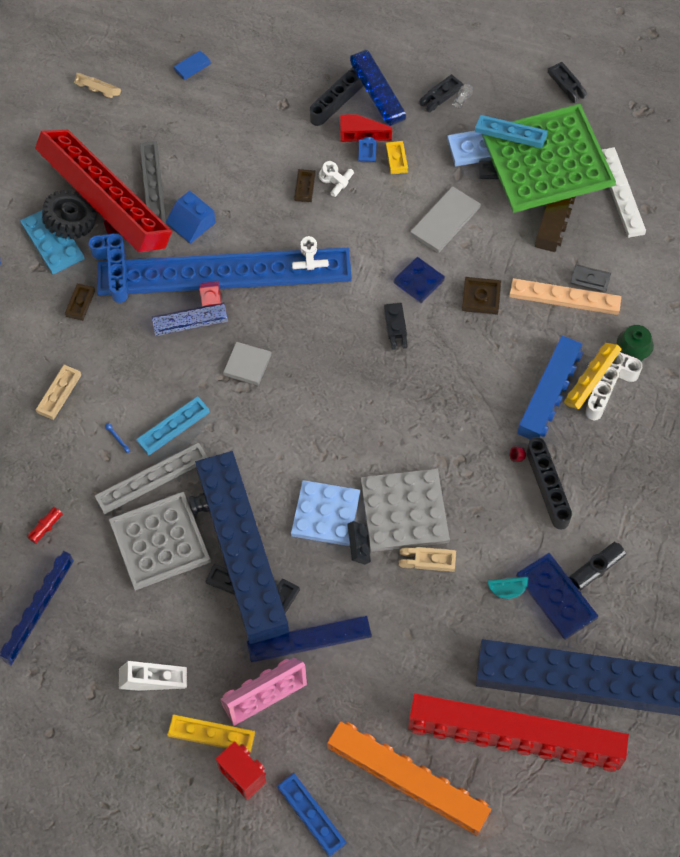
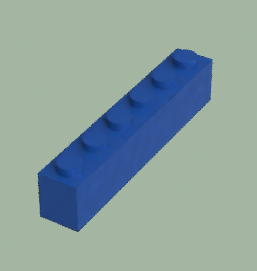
[517,336,584,440]

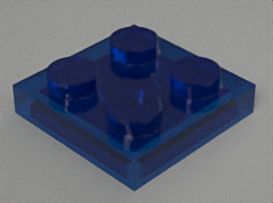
[394,256,445,303]

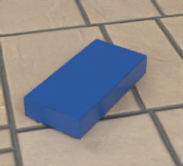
[174,50,211,80]

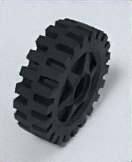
[42,190,96,239]

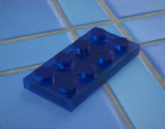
[516,553,599,640]

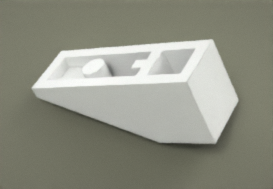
[119,661,187,691]

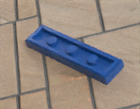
[277,773,347,857]

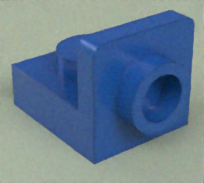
[358,137,377,162]

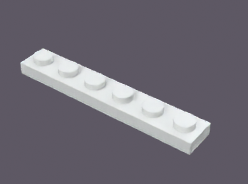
[602,147,646,238]

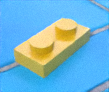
[386,141,408,174]

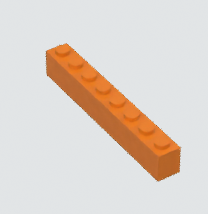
[327,721,491,836]

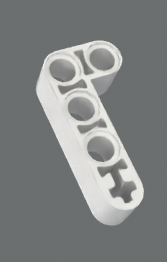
[585,352,642,420]

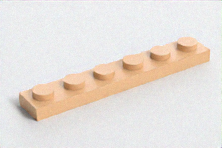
[510,278,621,315]

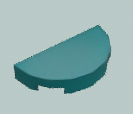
[487,577,528,599]

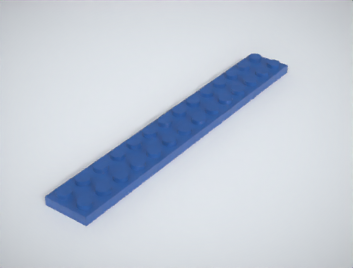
[97,247,352,296]

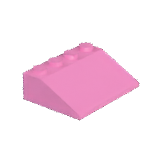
[220,658,307,726]

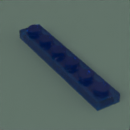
[0,551,74,665]
[247,616,372,663]

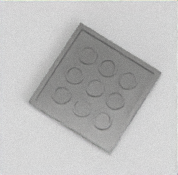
[361,469,450,552]
[109,492,211,591]

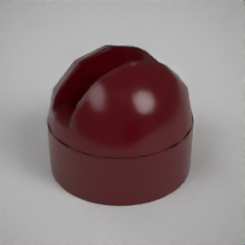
[509,446,526,462]

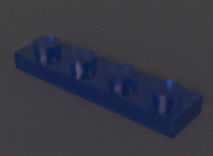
[152,302,228,336]

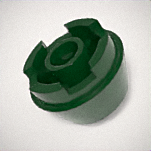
[617,325,654,361]

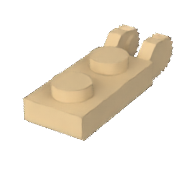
[399,547,456,572]

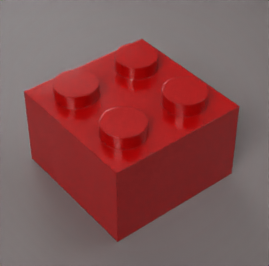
[215,741,266,801]

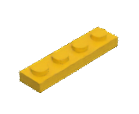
[564,342,621,409]

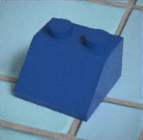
[166,190,216,244]

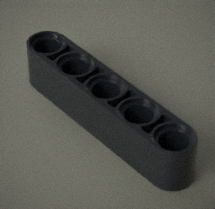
[310,62,368,126]
[527,437,572,530]

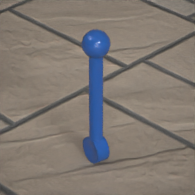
[105,423,130,453]

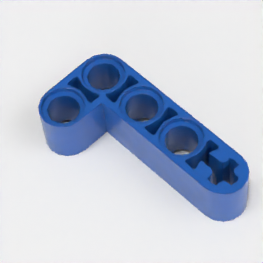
[89,234,128,303]

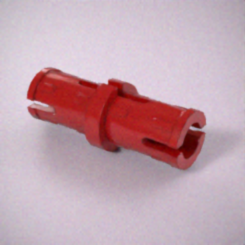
[27,507,63,544]

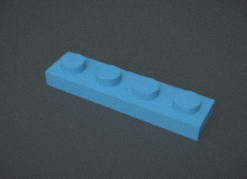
[475,115,547,148]
[136,396,210,456]

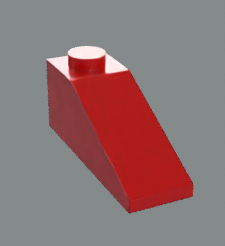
[340,114,392,142]

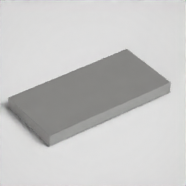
[410,186,481,253]

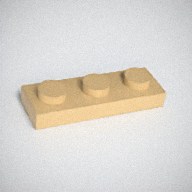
[36,365,81,420]

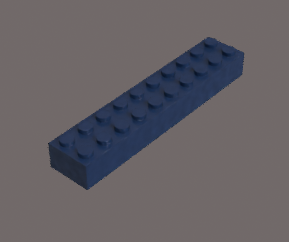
[195,451,289,645]
[476,639,680,716]

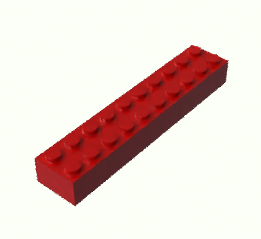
[35,129,173,252]
[408,693,629,772]

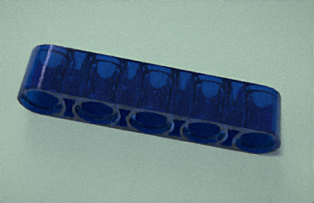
[350,49,406,126]

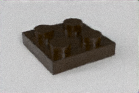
[462,277,501,315]

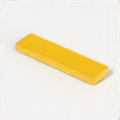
[167,715,255,753]

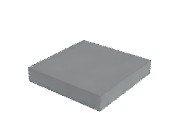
[223,342,272,386]

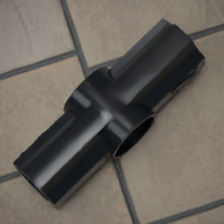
[569,541,626,591]

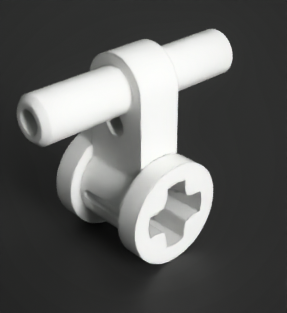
[318,161,354,197]
[292,236,329,270]

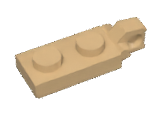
[74,73,121,98]

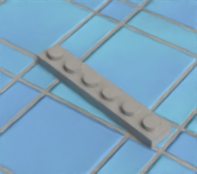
[95,443,208,514]

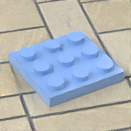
[291,480,360,546]

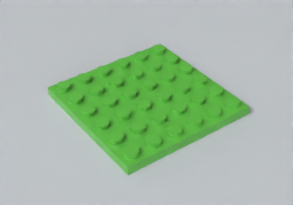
[481,104,616,213]

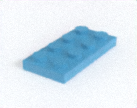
[20,210,85,275]

